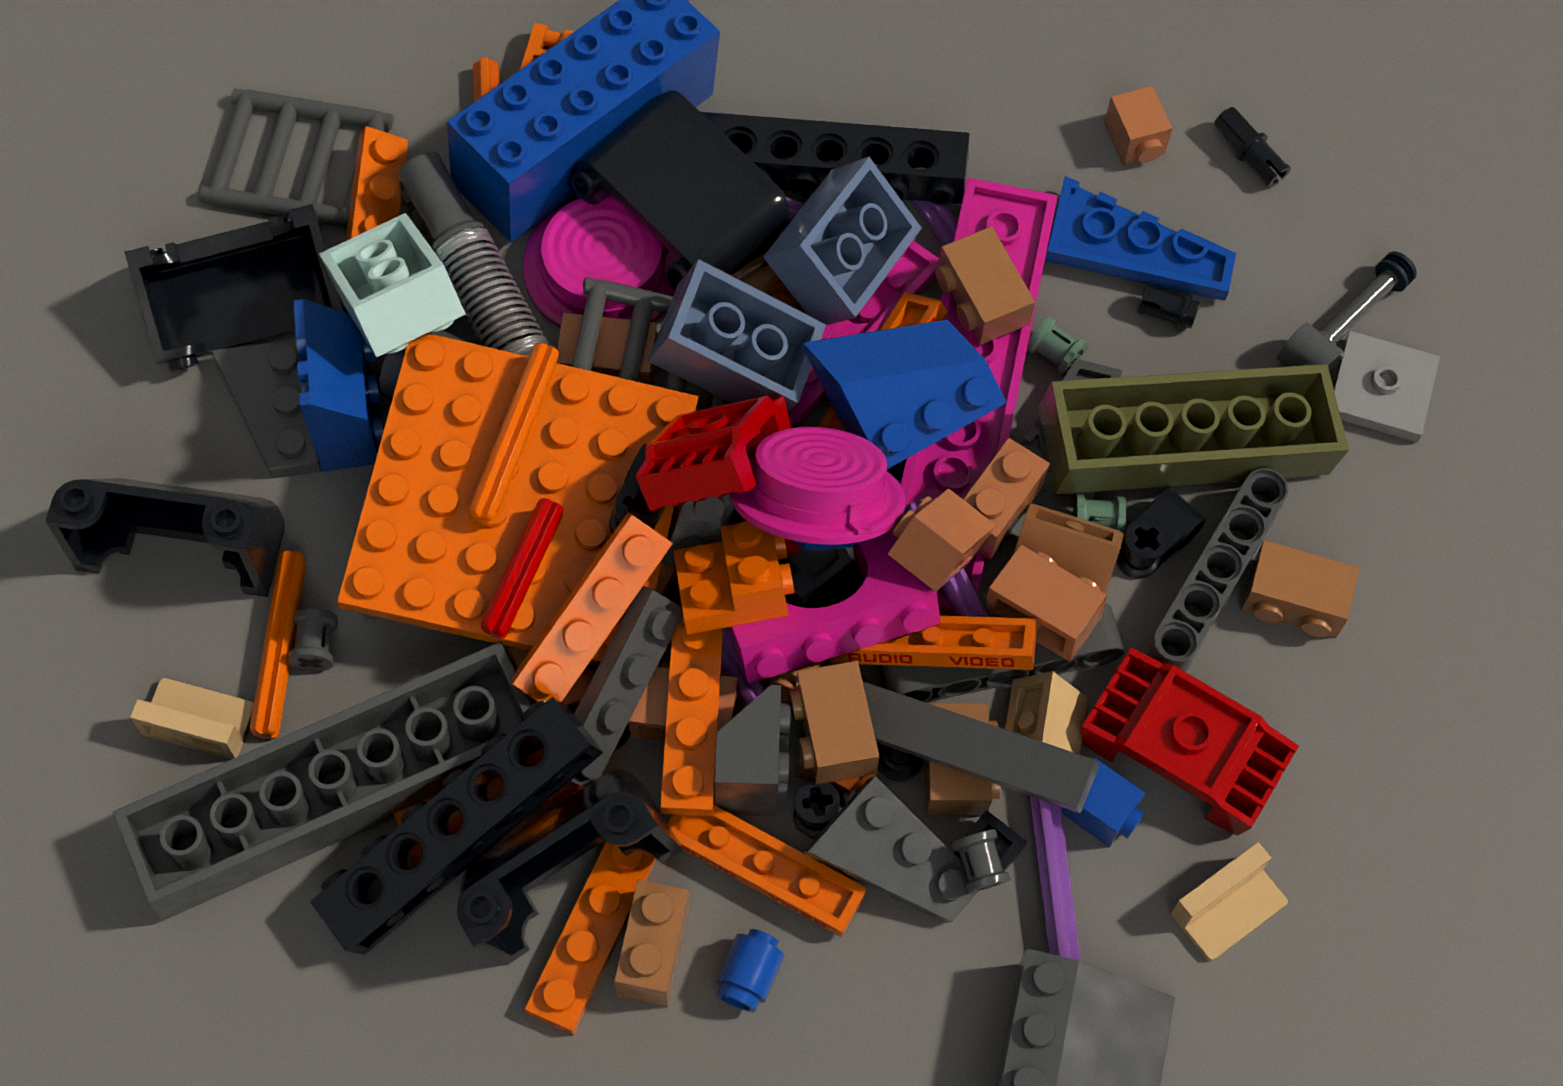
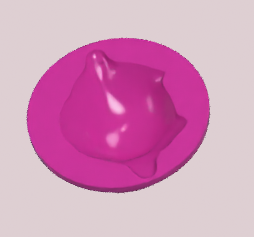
[523,195,675,328]
[729,427,906,545]

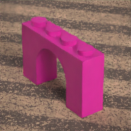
[725,525,941,684]

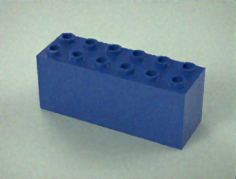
[447,0,720,243]

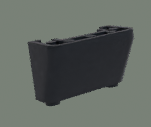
[567,90,788,291]
[124,204,343,371]
[45,478,285,597]
[457,770,683,964]

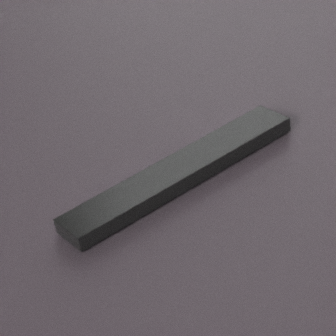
[863,682,1100,813]

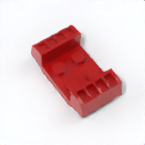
[636,395,791,511]
[1081,647,1299,836]

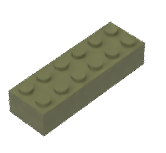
[1038,364,1349,494]

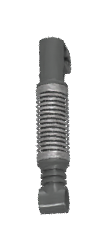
[398,152,550,357]

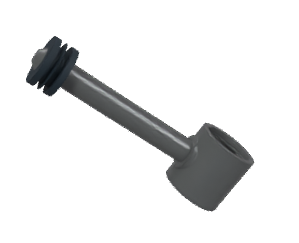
[1277,251,1417,373]

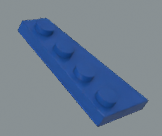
[1045,176,1236,301]

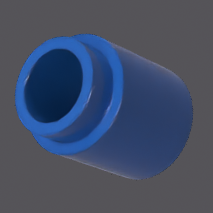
[716,929,784,1012]

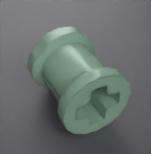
[1027,316,1089,376]
[1072,494,1126,536]

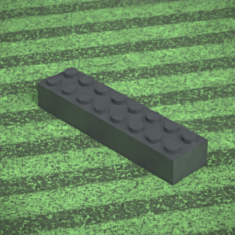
[113,642,544,921]

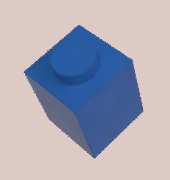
[1061,757,1145,847]

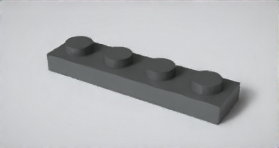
[571,586,683,787]

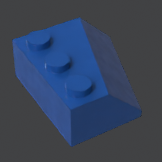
[294,299,385,472]
[801,320,1007,469]

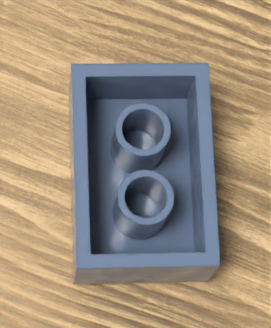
[763,157,922,326]
[648,259,826,413]

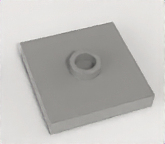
[1333,331,1441,443]

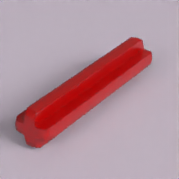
[481,498,563,639]

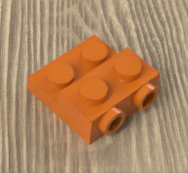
[674,521,795,635]

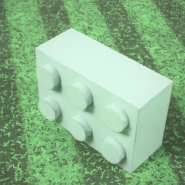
[319,213,465,357]

